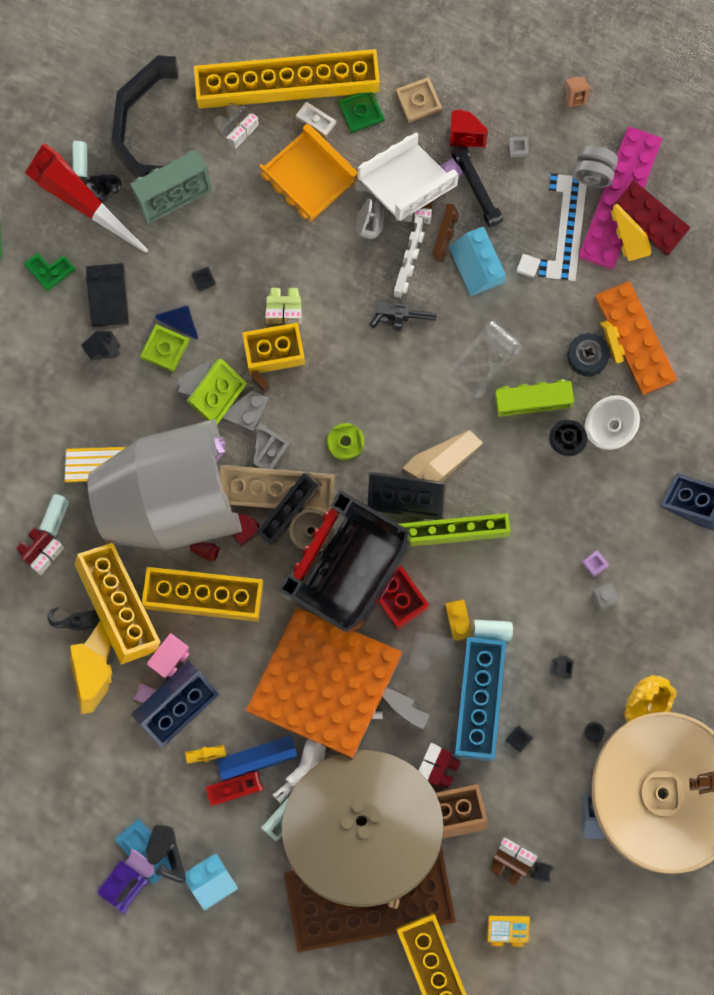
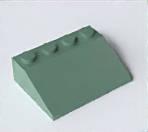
[130,149,212,224]

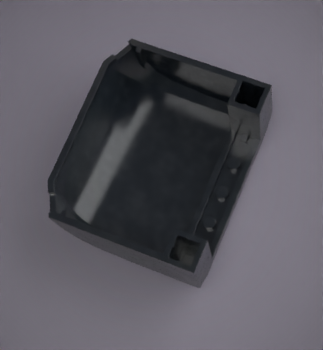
[278,490,411,633]

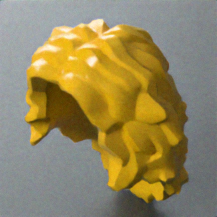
[624,675,677,723]

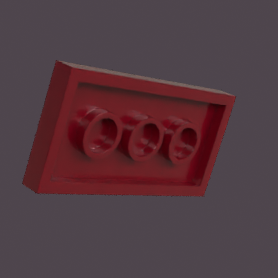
[610,180,691,256]

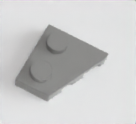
[222,391,269,433]
[253,424,290,469]

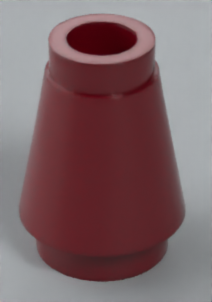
[190,542,220,562]

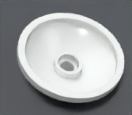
[585,395,640,450]

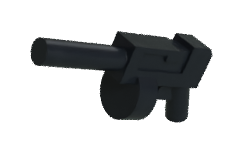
[369,301,437,331]

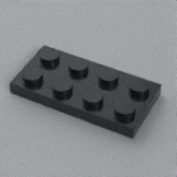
[367,472,446,520]

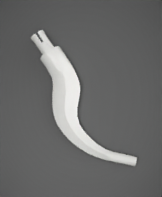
[272,711,383,804]

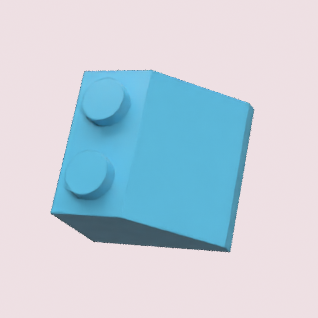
[185,853,238,911]

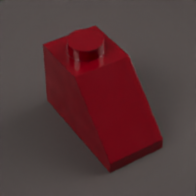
[232,514,260,548]

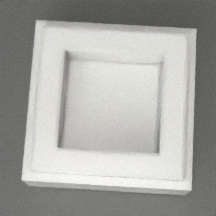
[516,254,541,278]

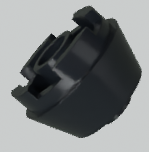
[549,420,587,456]

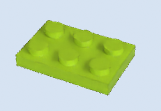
[186,358,247,425]

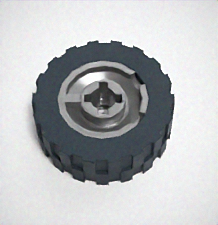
[567,333,610,377]

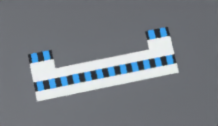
[538,173,587,281]

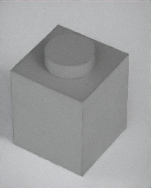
[592,583,619,612]

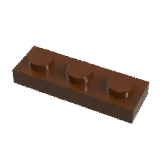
[432,203,459,262]

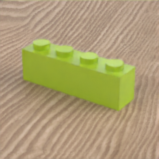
[495,379,574,417]

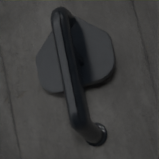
[146,825,186,883]

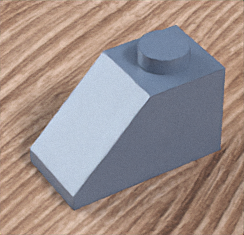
[583,794,604,839]

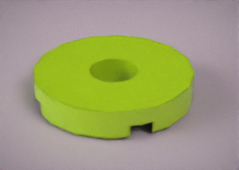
[327,423,364,461]

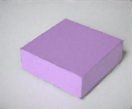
[582,550,609,578]

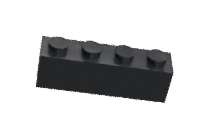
[256,472,323,545]

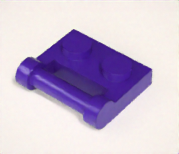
[96,860,149,914]

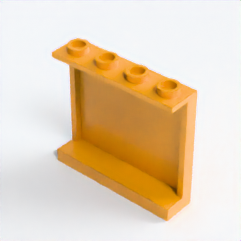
[259,123,358,222]

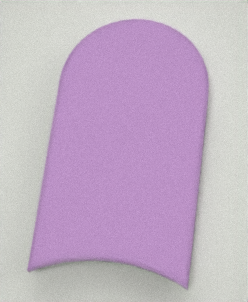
[133,683,157,703]
[124,849,154,878]

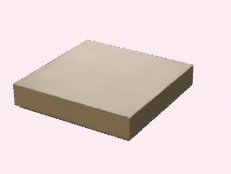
[395,77,443,123]

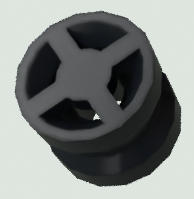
[531,862,554,883]

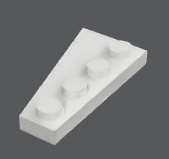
[394,216,425,299]

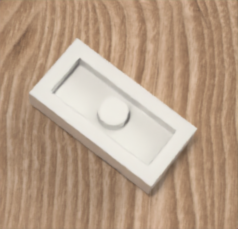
[296,102,336,138]

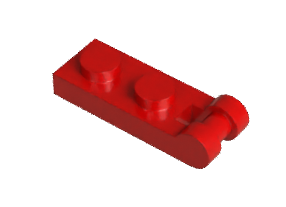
[205,771,264,807]

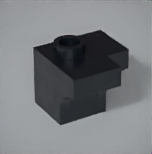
[81,331,121,360]

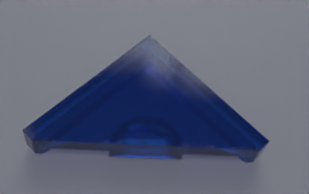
[155,305,198,339]

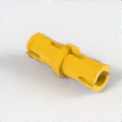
[185,745,226,764]

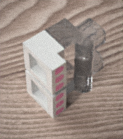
[214,103,259,149]

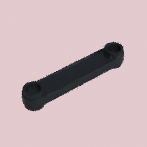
[451,145,503,227]

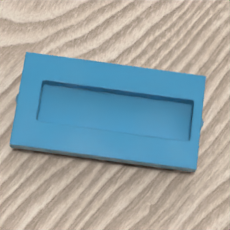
[114,818,171,885]

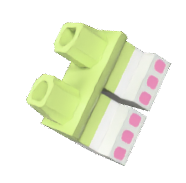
[265,288,302,324]

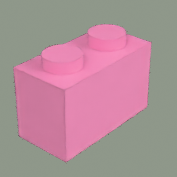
[147,633,190,680]

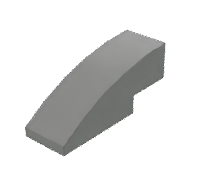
[382,688,429,732]

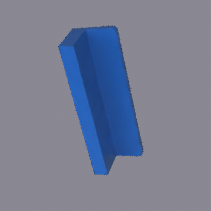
[217,735,298,781]

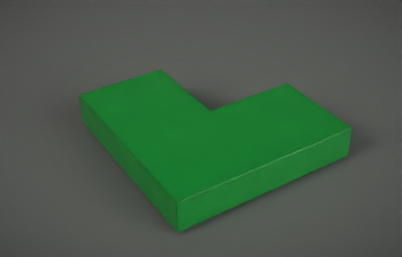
[23,253,76,292]

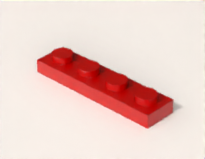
[292,508,340,581]

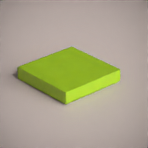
[140,324,190,373]

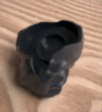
[85,174,122,202]

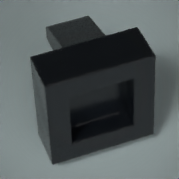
[550,655,574,679]

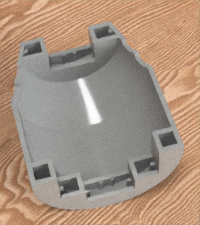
[88,419,242,550]

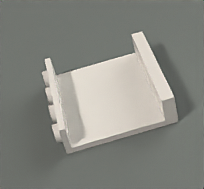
[358,133,458,221]

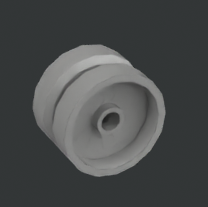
[573,146,618,188]

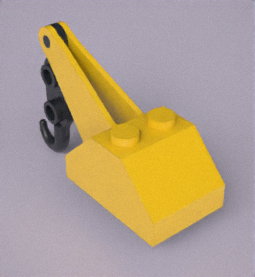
[47,607,112,714]

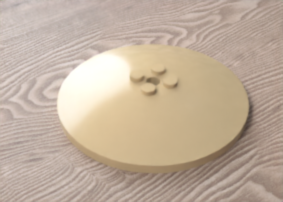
[592,712,714,874]

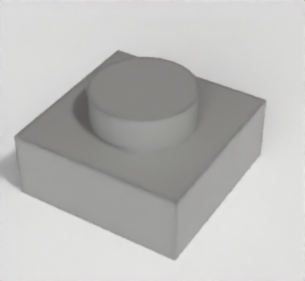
[509,136,529,157]

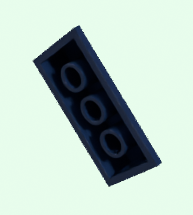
[131,661,220,748]

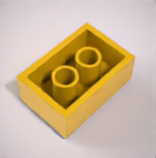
[242,322,305,375]

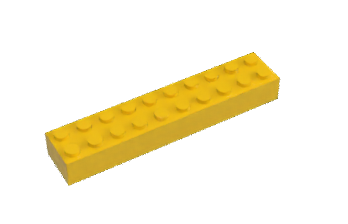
[194,49,380,109]

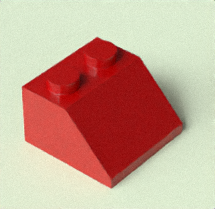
[450,109,488,148]

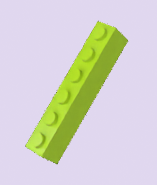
[399,513,511,547]

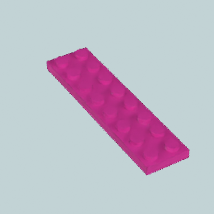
[578,126,663,270]

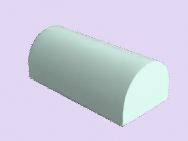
[73,141,88,182]
[39,494,69,537]
[471,619,513,642]
[261,798,288,841]

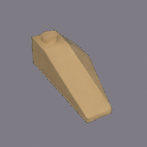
[402,430,483,482]

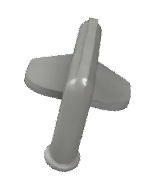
[355,181,385,239]

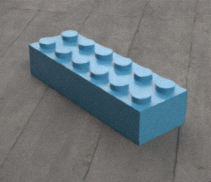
[454,637,506,762]

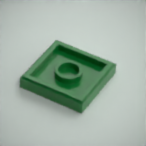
[337,92,385,134]

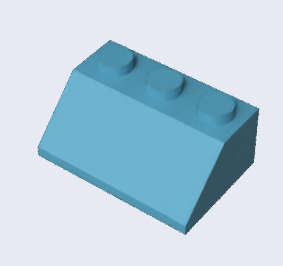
[449,226,506,296]

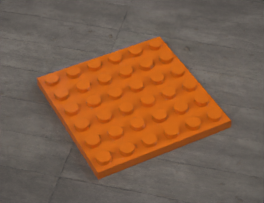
[246,607,403,759]

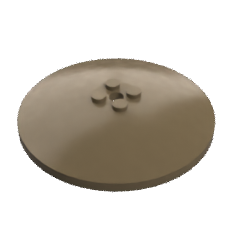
[282,750,443,907]

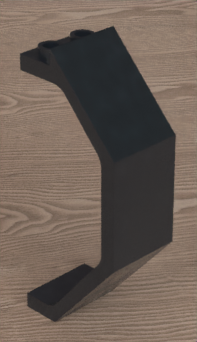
[111,55,179,179]

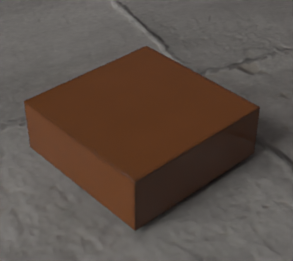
[251,371,269,393]

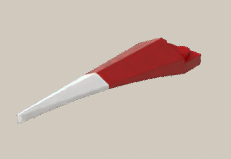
[25,143,148,252]

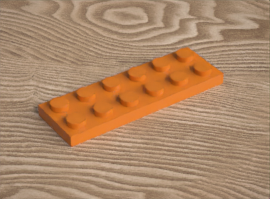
[595,281,677,396]

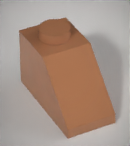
[564,76,590,107]

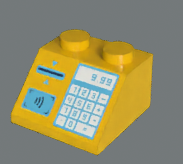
[487,916,530,947]

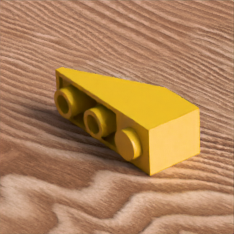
[611,204,652,261]

